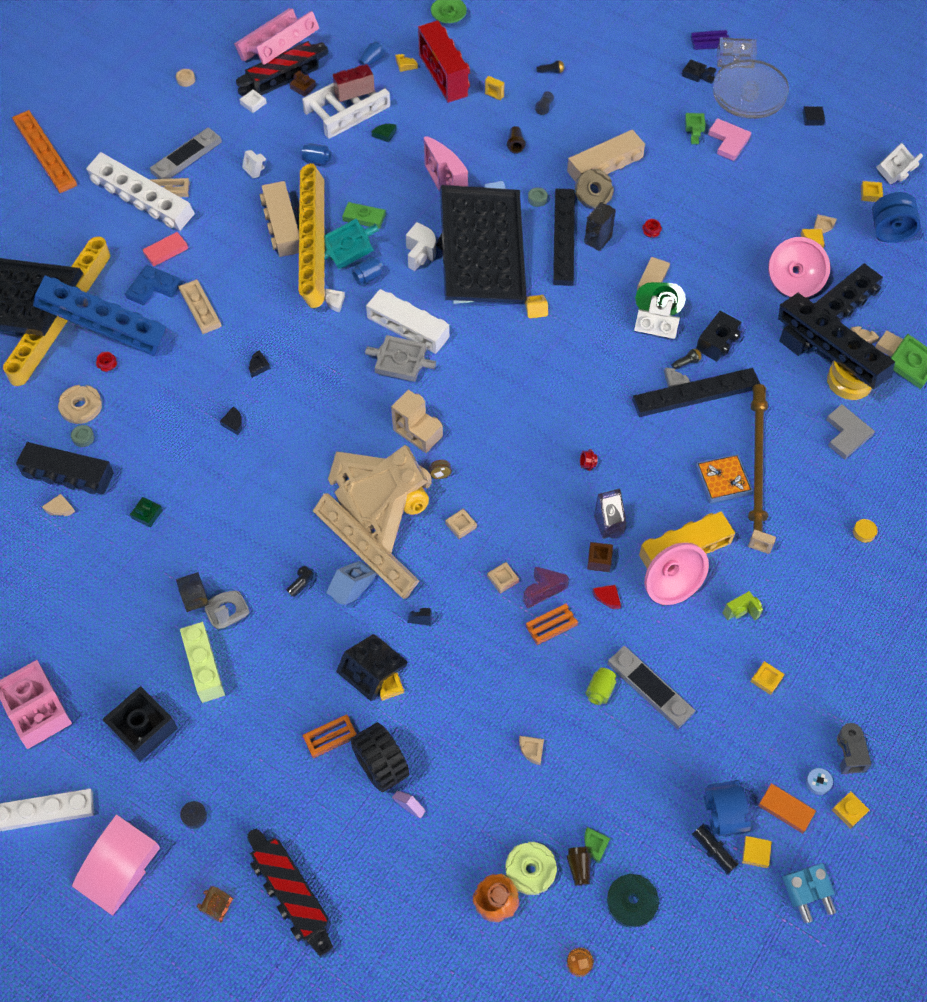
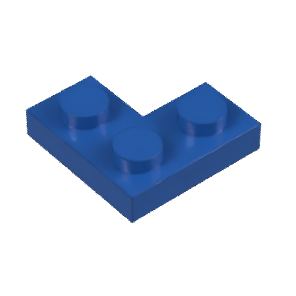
[125,265,182,305]

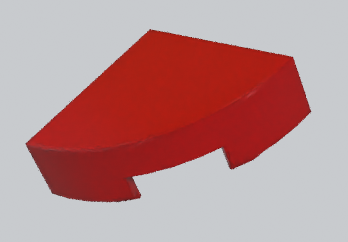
[592,585,621,609]

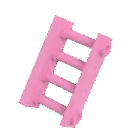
[234,8,320,65]

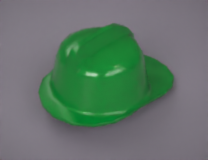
[635,282,686,315]

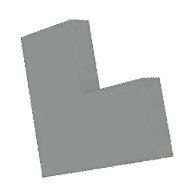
[826,405,875,459]

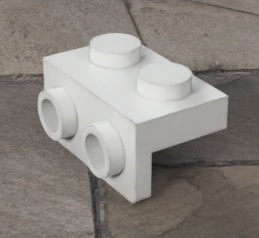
[876,143,923,185]

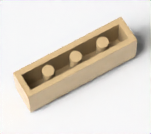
[567,129,645,182]
[259,181,299,257]

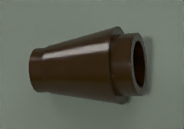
[507,126,526,153]
[566,847,591,886]

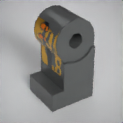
[837,723,871,774]

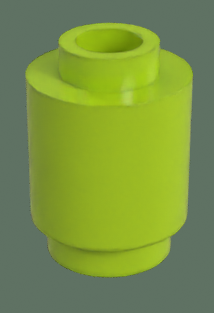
[585,667,616,705]

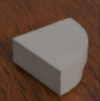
[664,368,690,387]

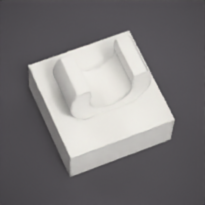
[242,150,266,178]

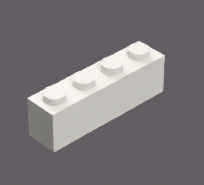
[366,289,450,354]

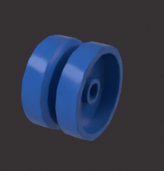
[872,192,921,243]

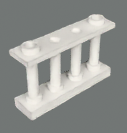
[302,83,390,139]

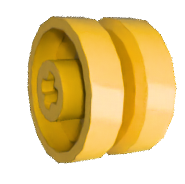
[827,360,872,400]

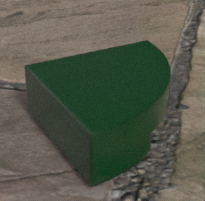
[371,124,397,142]

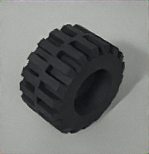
[351,722,409,792]

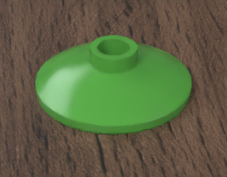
[431,0,467,23]

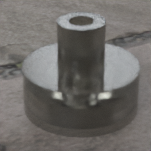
[180,801,207,829]

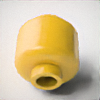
[404,486,429,515]

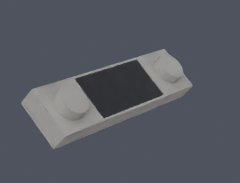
[150,127,222,179]
[607,646,695,729]

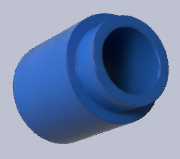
[302,143,331,165]
[352,257,383,284]

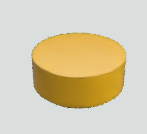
[853,519,877,543]

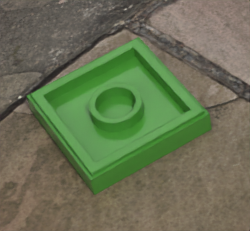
[890,333,927,389]

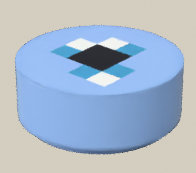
[806,768,833,795]

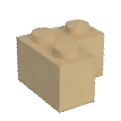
[391,390,443,453]

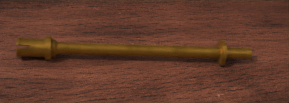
[748,384,768,532]

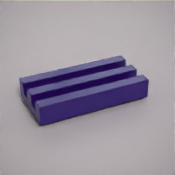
[691,30,730,50]

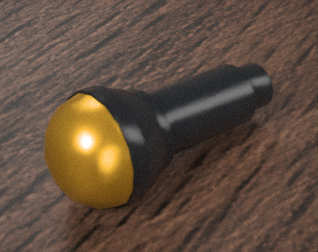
[536,60,565,73]

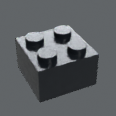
[102,686,178,762]

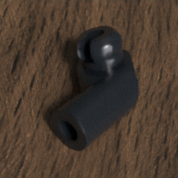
[286,566,313,597]

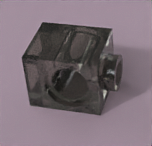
[176,572,209,612]

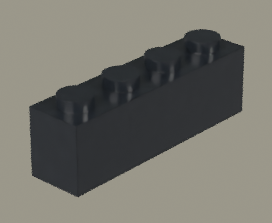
[16,442,114,495]

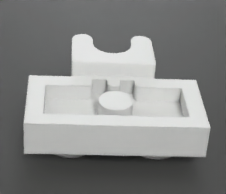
[634,296,680,339]

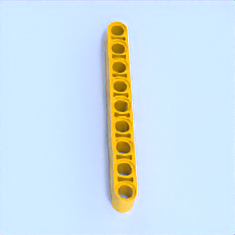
[298,163,325,308]
[3,236,110,386]

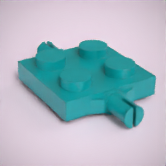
[324,218,379,269]

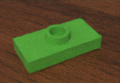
[342,202,386,229]

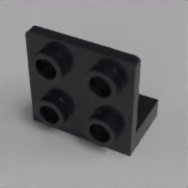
[336,634,408,701]

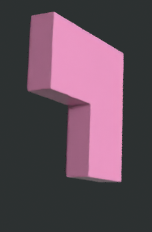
[708,118,752,161]

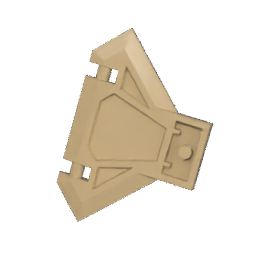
[328,445,428,553]

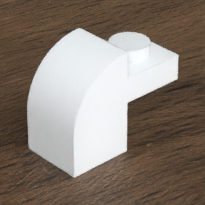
[406,222,436,271]

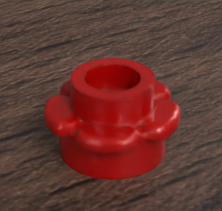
[642,219,662,237]
[96,352,117,372]
[580,449,598,471]

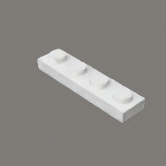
[0,789,94,831]

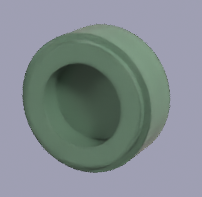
[528,188,548,207]
[71,425,94,447]

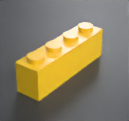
[639,511,735,569]

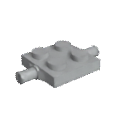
[365,335,436,382]

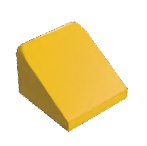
[525,294,548,318]

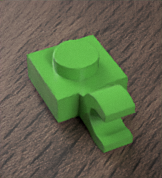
[685,113,705,144]

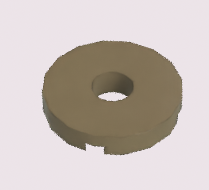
[575,169,614,209]

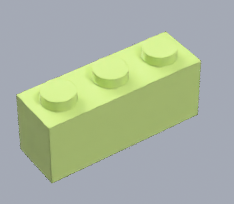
[180,622,225,703]

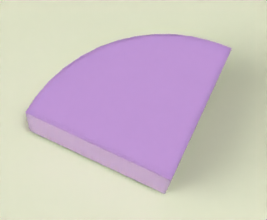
[392,791,426,819]

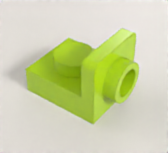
[722,591,763,620]

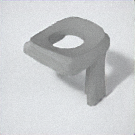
[205,590,249,629]

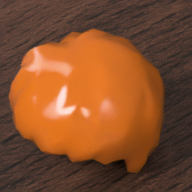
[472,874,520,923]

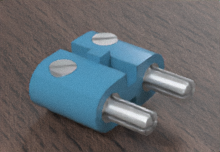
[781,863,836,923]

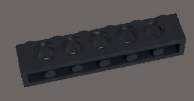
[779,263,883,356]
[778,292,895,390]

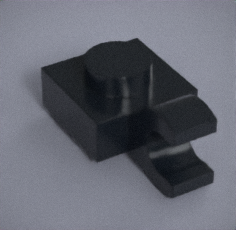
[682,59,717,83]

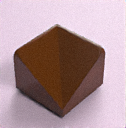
[587,542,613,572]

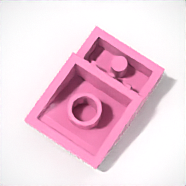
[424,136,468,191]
[0,660,72,749]
[72,815,160,916]

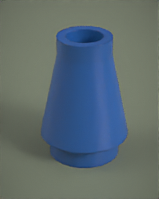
[358,41,385,66]

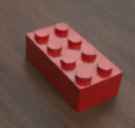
[418,20,470,103]

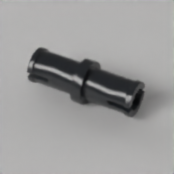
[691,824,739,875]

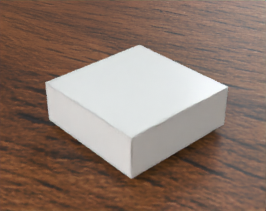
[239,90,267,113]

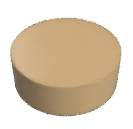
[176,69,195,87]

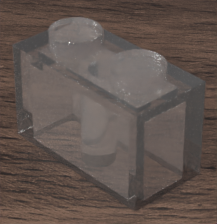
[717,37,757,69]

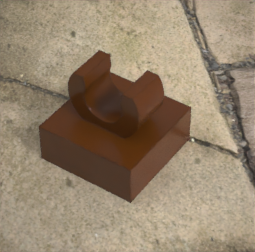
[290,70,316,97]

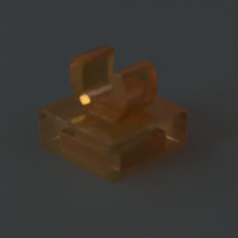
[197,886,233,923]

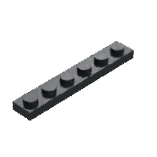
[553,188,575,286]
[632,368,760,417]

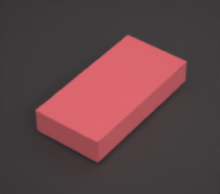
[142,232,188,267]

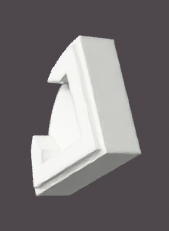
[325,289,345,312]

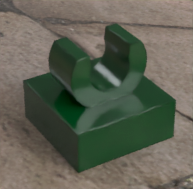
[130,497,162,528]

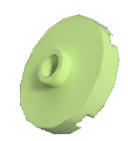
[505,842,557,895]

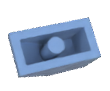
[326,561,377,605]

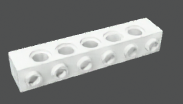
[86,152,195,231]

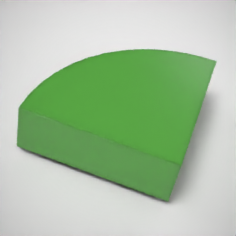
[584,827,610,863]

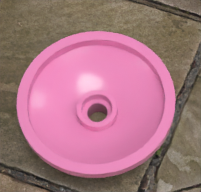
[768,237,830,298]
[644,542,709,605]

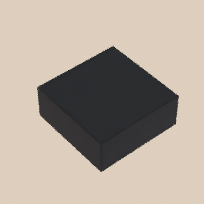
[803,106,825,126]

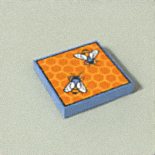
[695,454,753,504]

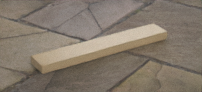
[313,493,419,599]

